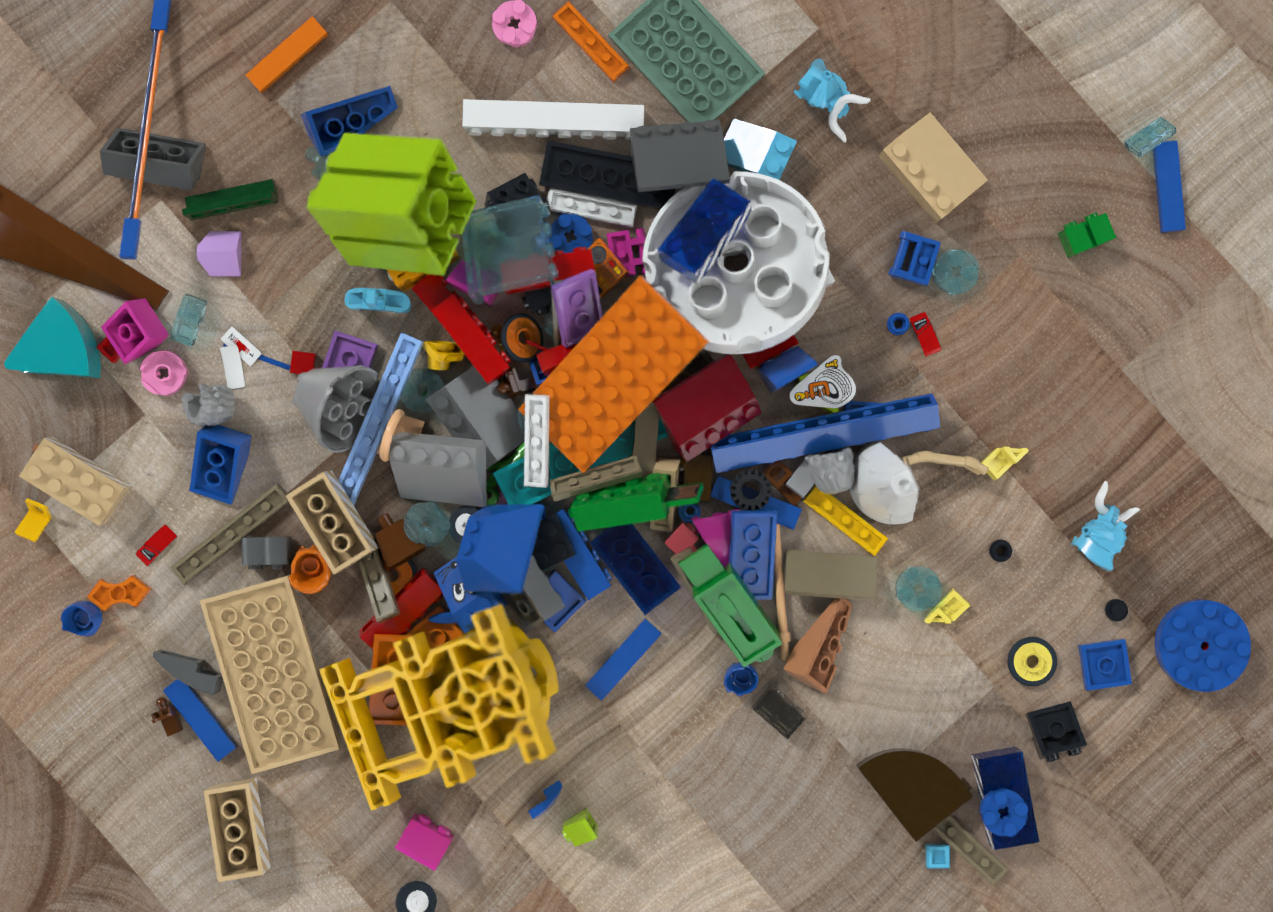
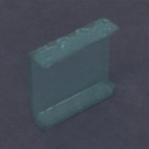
[462,195,558,304]

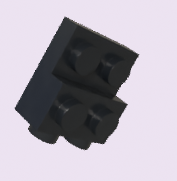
[1026,701,1087,763]

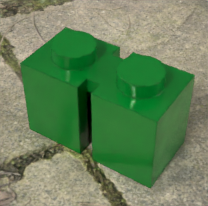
[1058,212,1116,258]

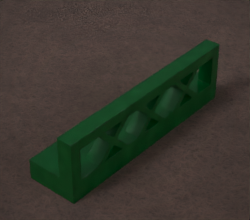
[182,179,279,221]

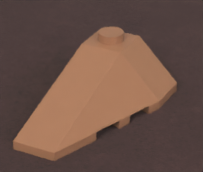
[783,598,853,694]

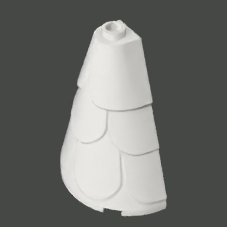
[849,440,919,524]

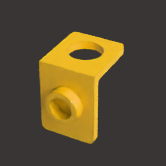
[15,498,52,542]

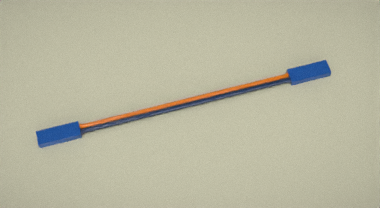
[119,0,171,260]

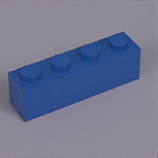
[557,509,613,600]

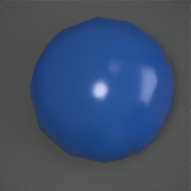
[724,662,759,697]

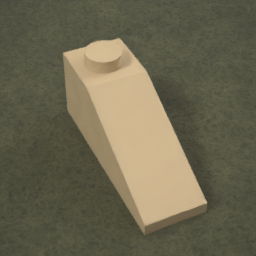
[650,457,680,532]

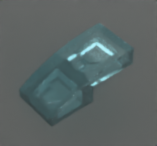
[170,294,207,346]

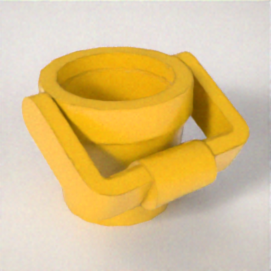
[423,340,465,370]

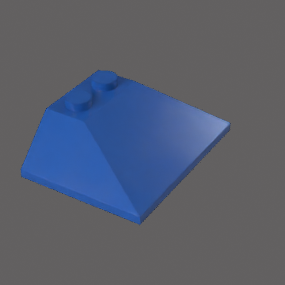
[456,504,544,594]

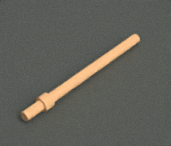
[774,524,791,660]

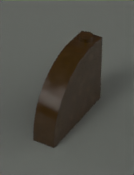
[856,748,974,842]

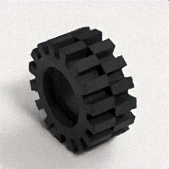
[730,470,772,511]

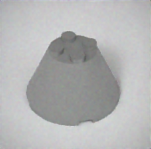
[292,366,380,453]

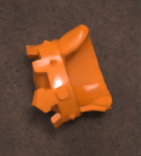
[289,545,332,594]

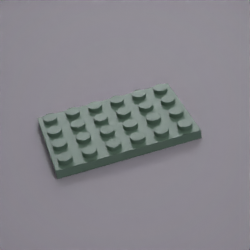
[608,0,765,123]

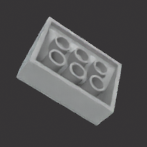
[389,432,487,507]

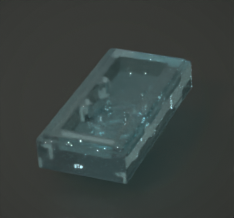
[1124,117,1177,158]

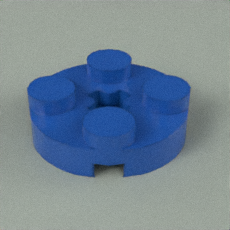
[548,214,593,253]
[979,788,1028,837]

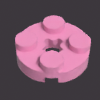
[492,0,537,48]
[140,351,189,396]

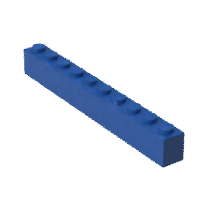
[711,393,940,473]

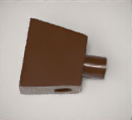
[375,513,427,572]

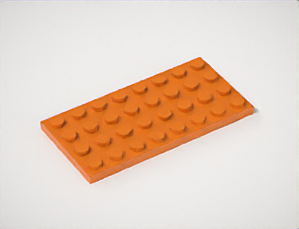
[518,276,709,473]

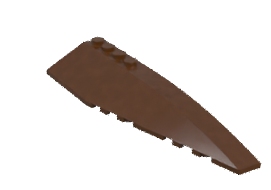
[0,182,169,309]

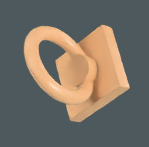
[377,409,426,462]

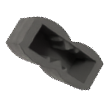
[242,536,291,569]

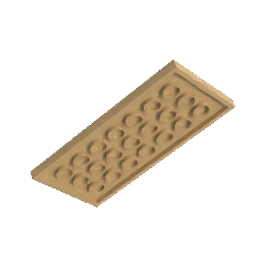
[200,575,341,774]

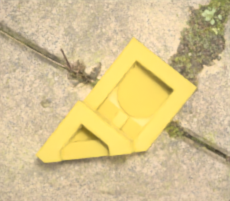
[980,447,1029,480]
[924,588,970,623]

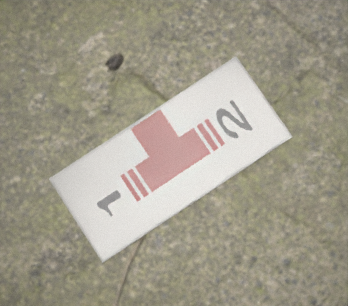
[220,326,262,367]

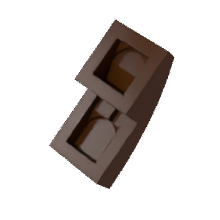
[762,460,810,506]

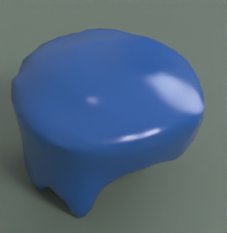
[61,601,102,637]

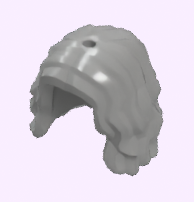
[181,383,236,426]
[805,447,855,494]

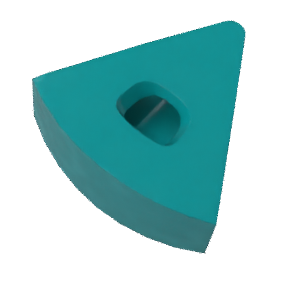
[4,297,101,378]

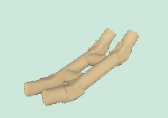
[902,451,989,475]

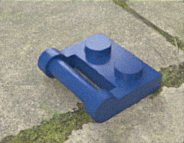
[888,231,941,286]

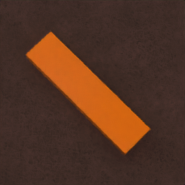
[552,1,629,83]
[245,16,328,93]

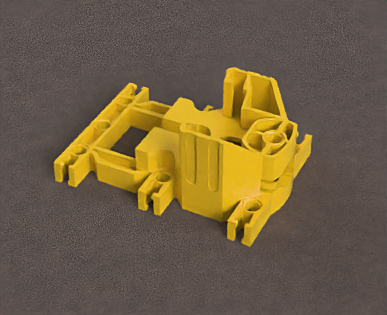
[319,604,559,811]

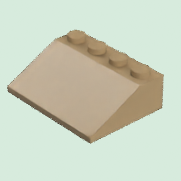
[879,112,988,224]

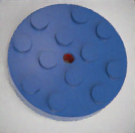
[1154,599,1251,692]

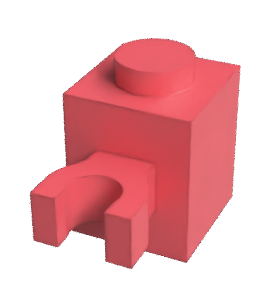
[664,523,699,554]

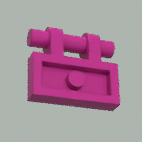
[607,228,646,277]

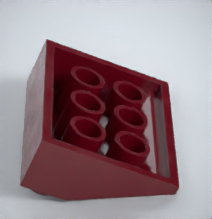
[652,354,762,462]

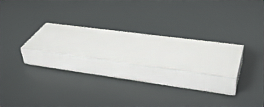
[547,188,638,228]
[524,394,550,488]

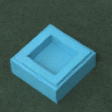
[925,843,950,868]

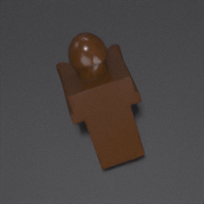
[497,367,537,398]
[151,697,184,737]

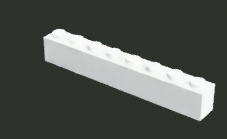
[462,99,644,140]

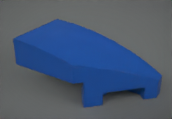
[528,780,563,819]

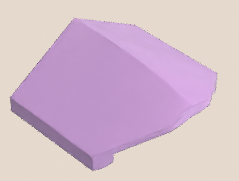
[196,231,241,277]

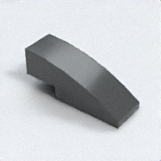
[153,649,223,695]

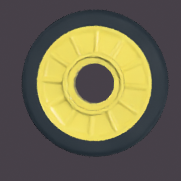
[1007,637,1057,686]

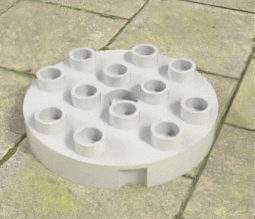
[643,172,829,354]

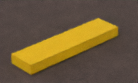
[803,485,888,556]

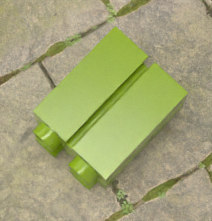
[307,133,477,275]

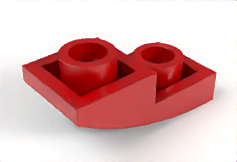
[537,343,578,376]

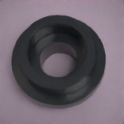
[989,539,1012,562]

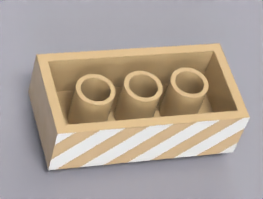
[19,437,131,526]
[286,470,379,574]
[204,778,271,882]

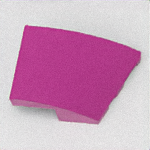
[691,509,739,566]

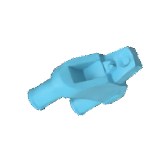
[344,288,412,313]

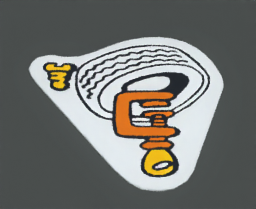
[790,355,856,408]

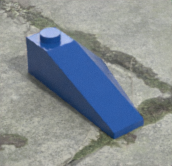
[301,86,398,156]

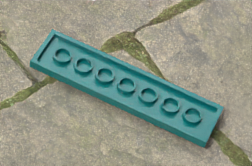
[493,417,668,505]

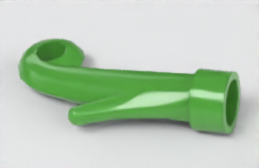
[486,442,525,505]

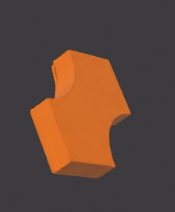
[86,575,152,611]

